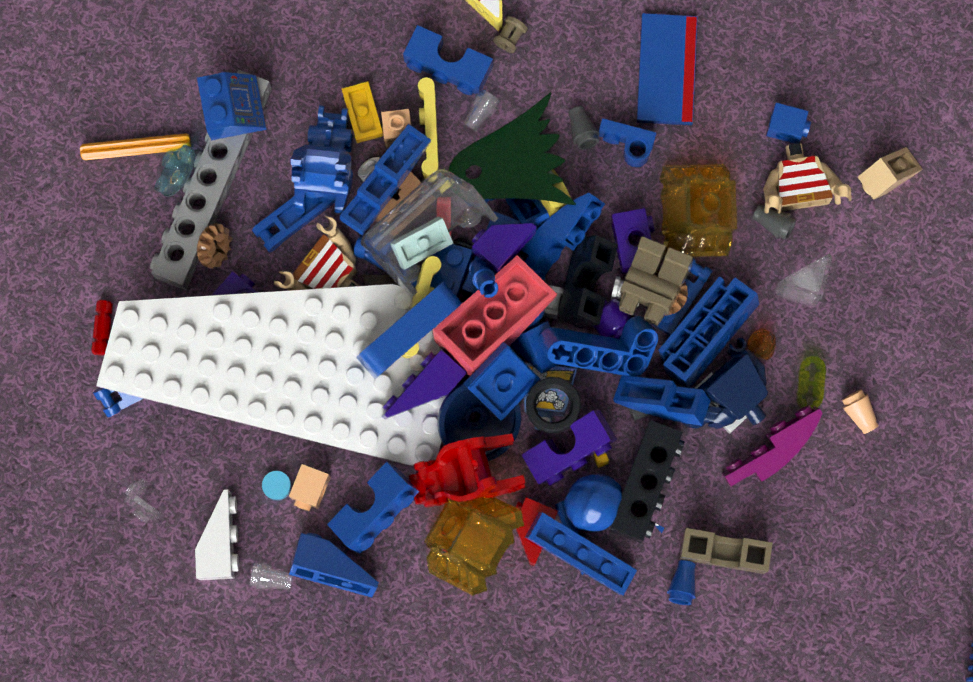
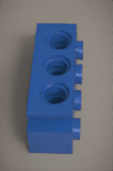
[658,276,759,388]

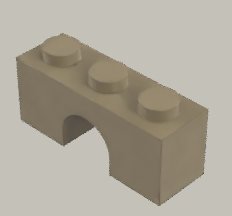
[679,528,773,574]

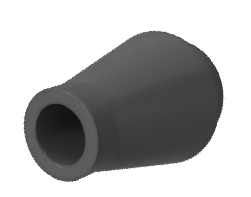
[568,106,599,150]
[752,204,796,240]

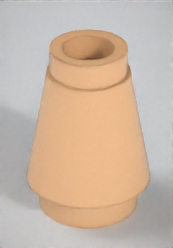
[842,389,879,434]

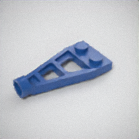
[354,235,474,297]

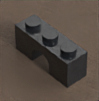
[557,235,618,328]

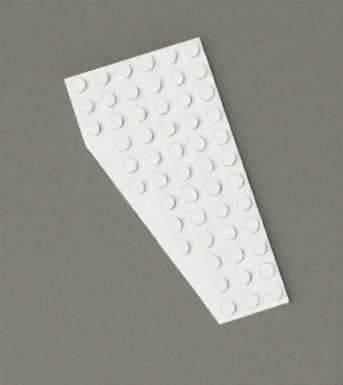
[96,284,463,467]

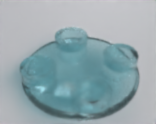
[155,145,195,197]

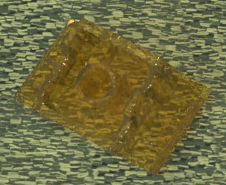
[660,164,737,257]
[424,497,524,596]

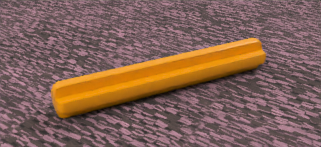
[80,133,191,160]

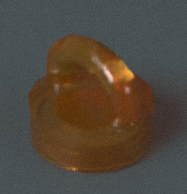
[748,328,776,360]

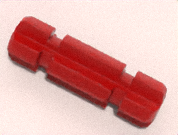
[91,300,113,356]

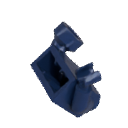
[682,338,768,429]

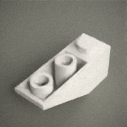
[195,489,239,580]

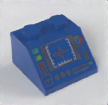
[197,72,267,141]

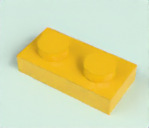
[342,82,384,143]

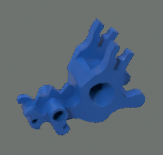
[290,105,353,214]

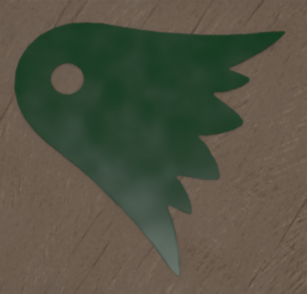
[448,92,576,205]

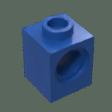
[766,103,811,144]

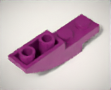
[721,405,823,486]

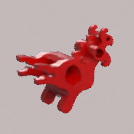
[408,434,525,507]

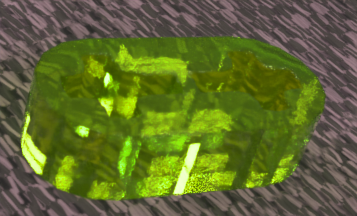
[796,356,826,408]

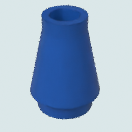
[667,560,696,605]

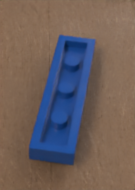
[525,512,637,596]

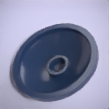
[437,382,521,461]

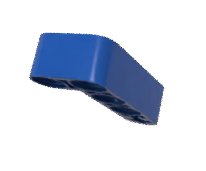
[356,281,462,379]
[538,316,658,377]

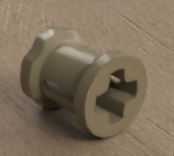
[493,16,528,53]

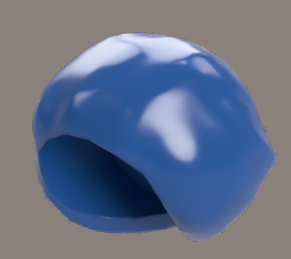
[563,474,622,532]

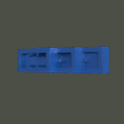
[340,124,431,236]

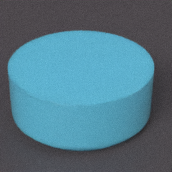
[262,471,292,500]

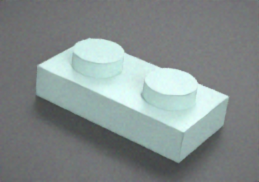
[390,216,453,270]

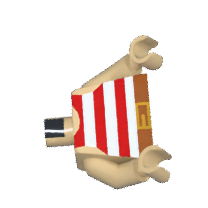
[763,143,852,214]
[274,215,360,291]

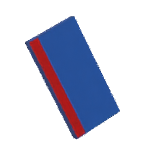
[637,13,698,125]

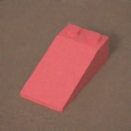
[433,255,557,377]

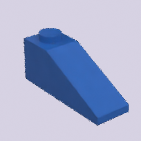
[289,533,379,598]

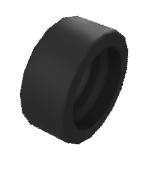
[526,377,581,433]

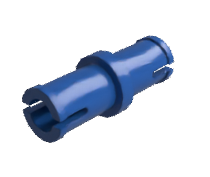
[469,259,498,298]

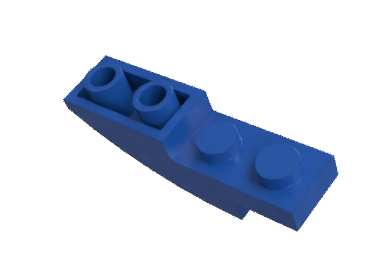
[522,193,605,281]

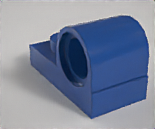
[599,118,656,167]

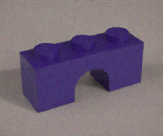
[522,410,617,486]

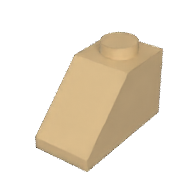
[858,147,923,199]

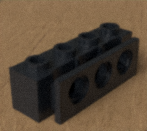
[609,420,685,543]

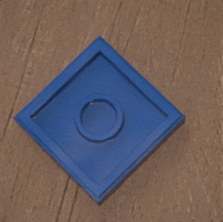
[463,342,541,421]

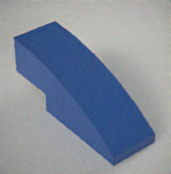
[613,375,711,426]

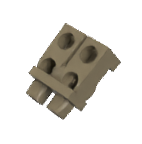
[619,236,693,326]

